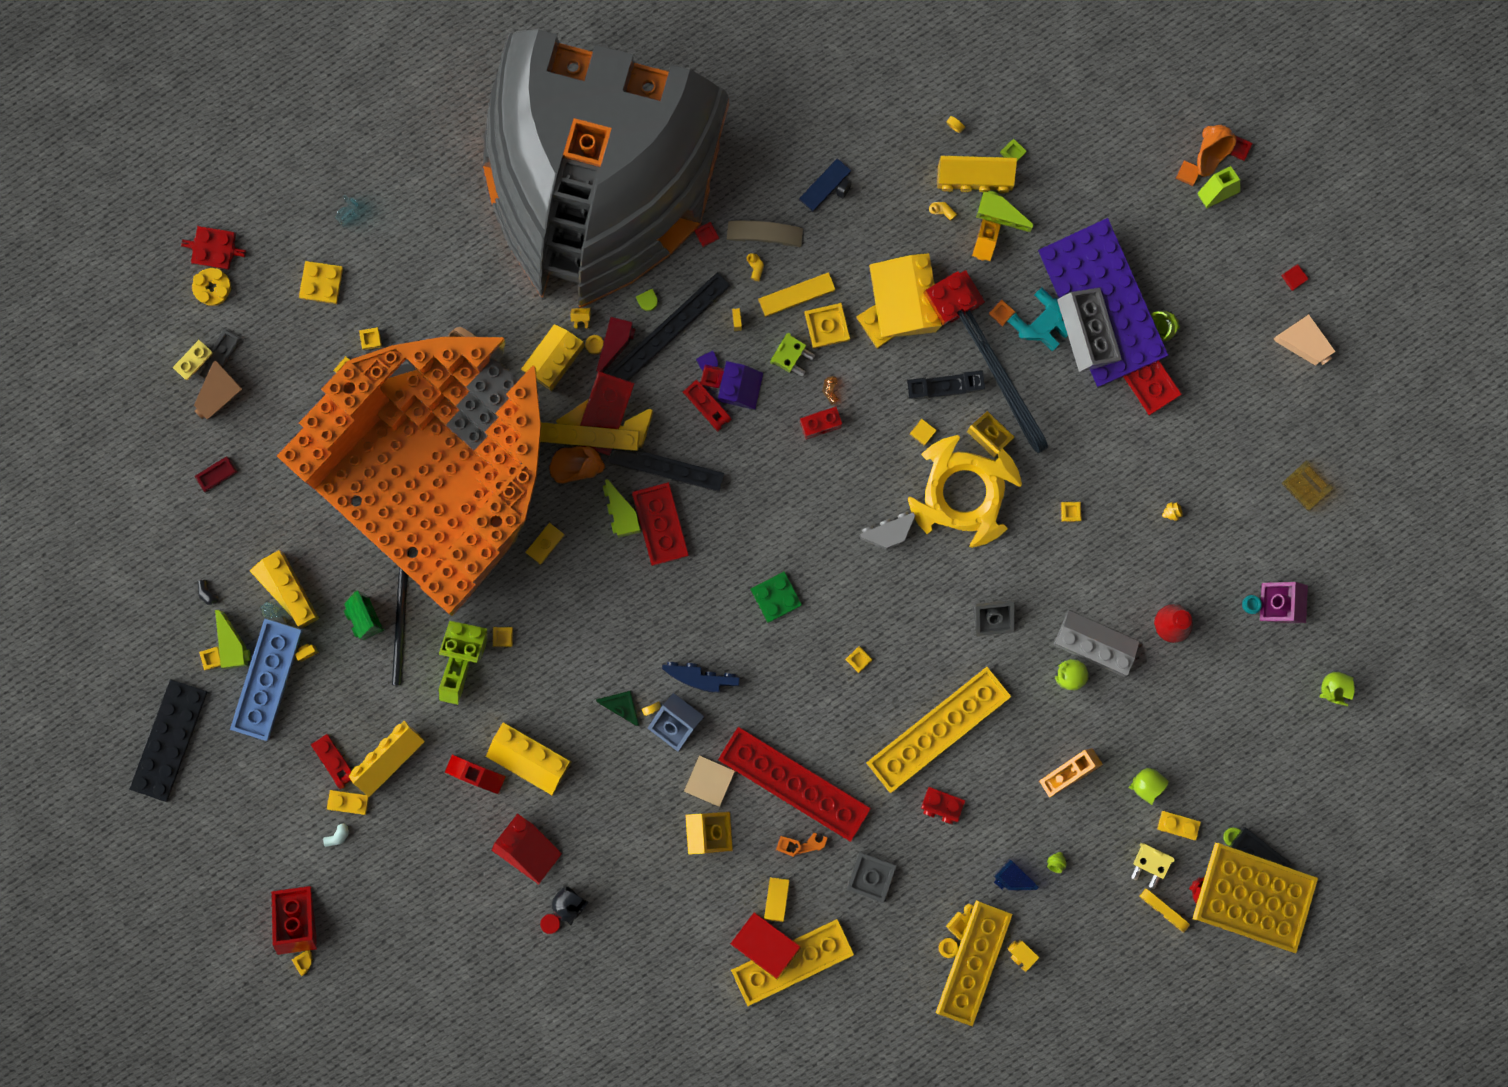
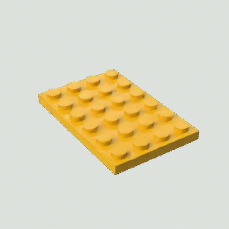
[1192,842,1318,953]

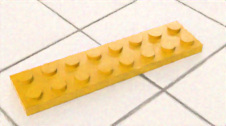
[866,667,1011,793]

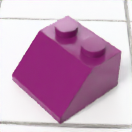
[1260,582,1308,623]

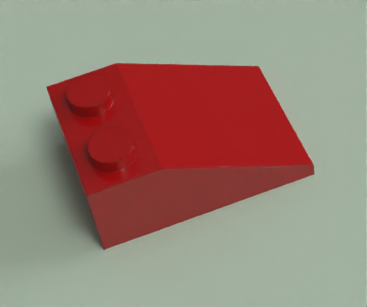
[491,813,562,884]
[271,886,317,955]

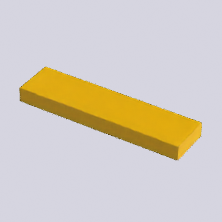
[758,272,835,317]

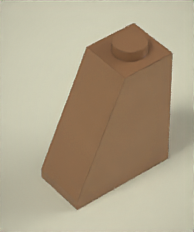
[194,361,243,420]

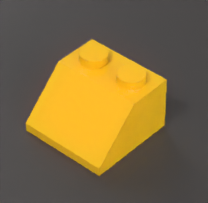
[686,812,733,854]

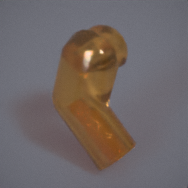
[822,376,839,405]

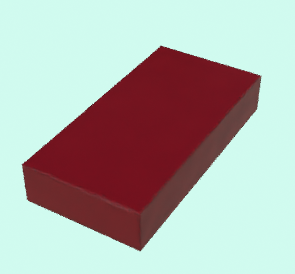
[194,456,238,493]

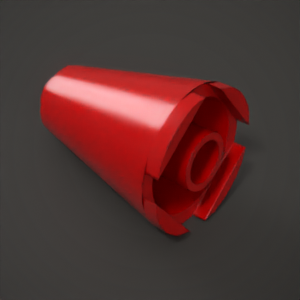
[1154,604,1193,643]

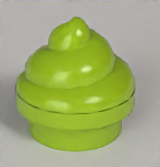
[1047,852,1067,873]

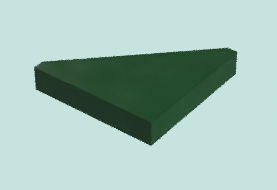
[596,691,639,726]

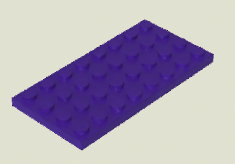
[1038,218,1169,388]

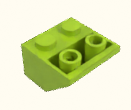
[439,620,487,663]

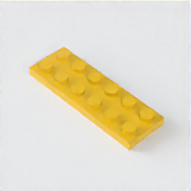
[936,901,1013,1027]
[731,919,854,1006]

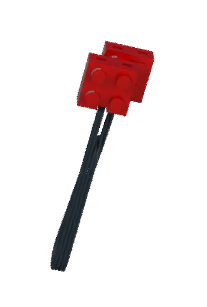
[924,270,1048,453]

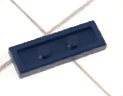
[799,158,851,212]

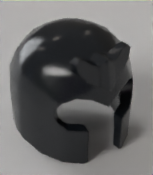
[552,885,589,925]

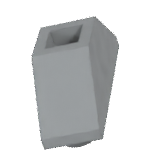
[859,511,915,550]

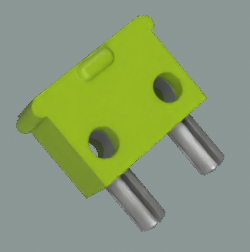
[770,333,815,376]

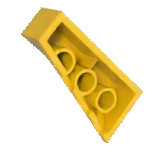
[250,550,319,628]

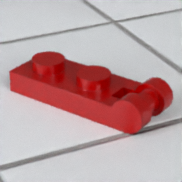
[683,380,732,432]
[311,734,352,790]

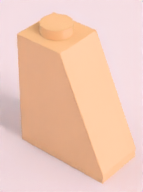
[1274,315,1335,366]

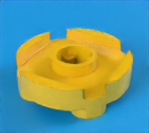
[192,268,231,306]

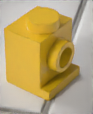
[1007,940,1039,972]

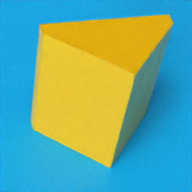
[967,411,1014,458]

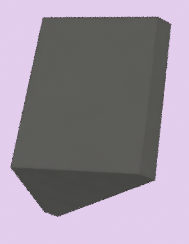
[973,600,1014,636]

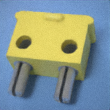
[1131,843,1174,889]

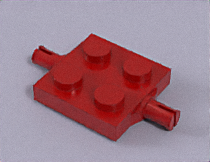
[181,226,246,270]

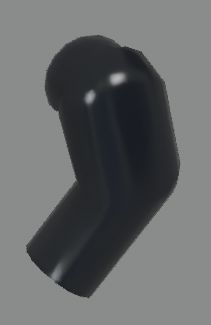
[198,580,219,605]

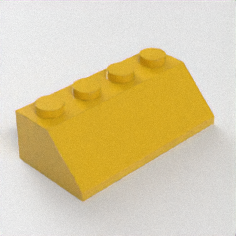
[937,156,1017,193]
[485,722,572,795]

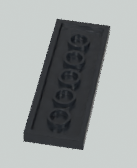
[129,679,208,802]

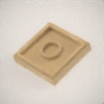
[684,756,735,807]

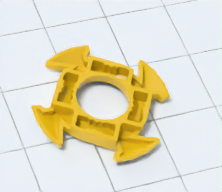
[908,435,1022,548]

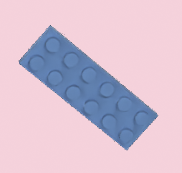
[230,618,303,741]

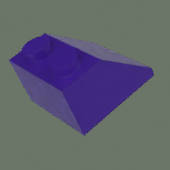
[718,361,763,410]

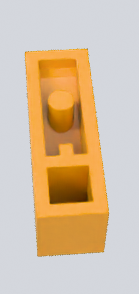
[1039,748,1103,797]

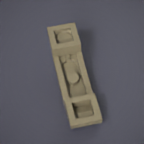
[727,221,803,247]

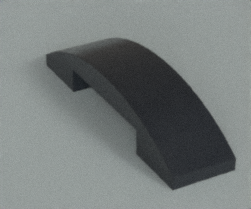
[907,370,985,399]

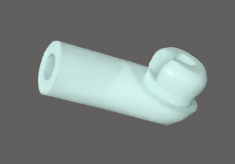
[323,823,349,847]

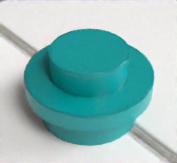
[1242,595,1262,614]

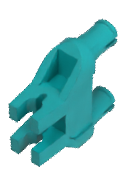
[1007,287,1068,351]

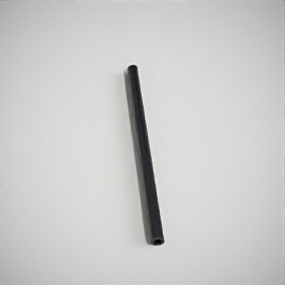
[392,551,409,686]

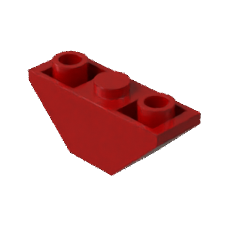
[445,754,506,794]

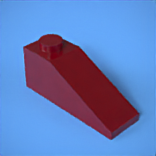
[596,317,636,373]

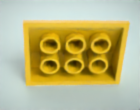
[869,253,942,338]

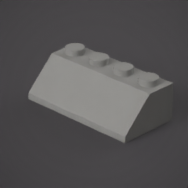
[1057,288,1122,372]
[1053,610,1139,677]

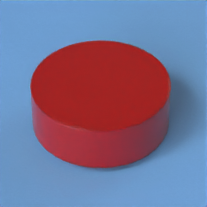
[540,914,560,934]

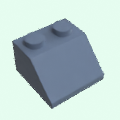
[647,693,704,751]

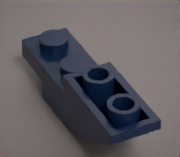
[662,662,739,693]

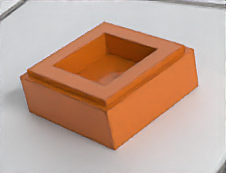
[1176,160,1199,186]
[989,300,1015,327]

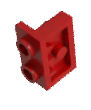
[920,787,965,825]

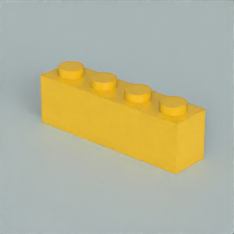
[349,721,425,797]

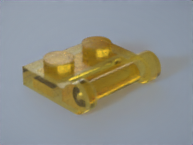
[1281,460,1333,511]

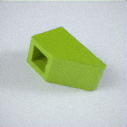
[1198,166,1240,209]

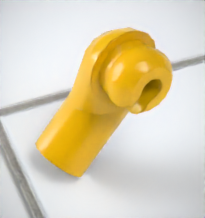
[929,202,957,221]
[746,253,764,282]

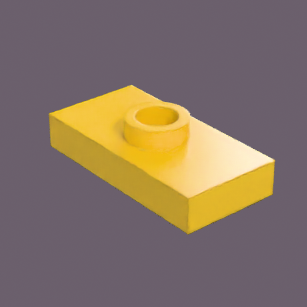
[525,523,565,565]

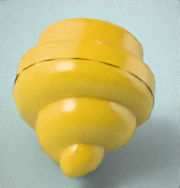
[1162,502,1183,521]

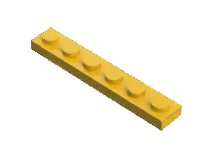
[540,422,640,451]

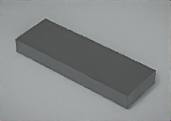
[194,329,241,382]

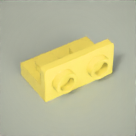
[173,340,213,380]

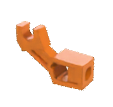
[776,833,828,857]

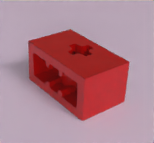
[800,406,842,440]

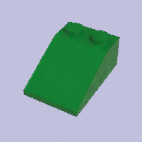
[344,591,384,640]

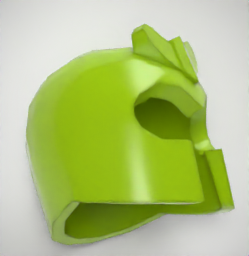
[1150,311,1180,342]
[1055,659,1089,691]
[1319,672,1355,707]
[1129,768,1169,805]

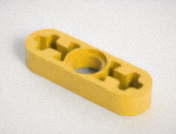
[1139,889,1190,932]

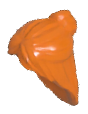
[1197,125,1236,177]
[549,446,605,484]

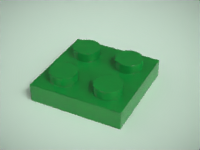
[750,572,802,623]

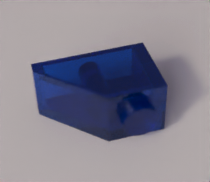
[993,859,1039,890]

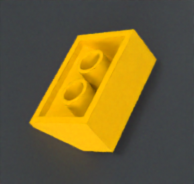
[521,324,585,391]

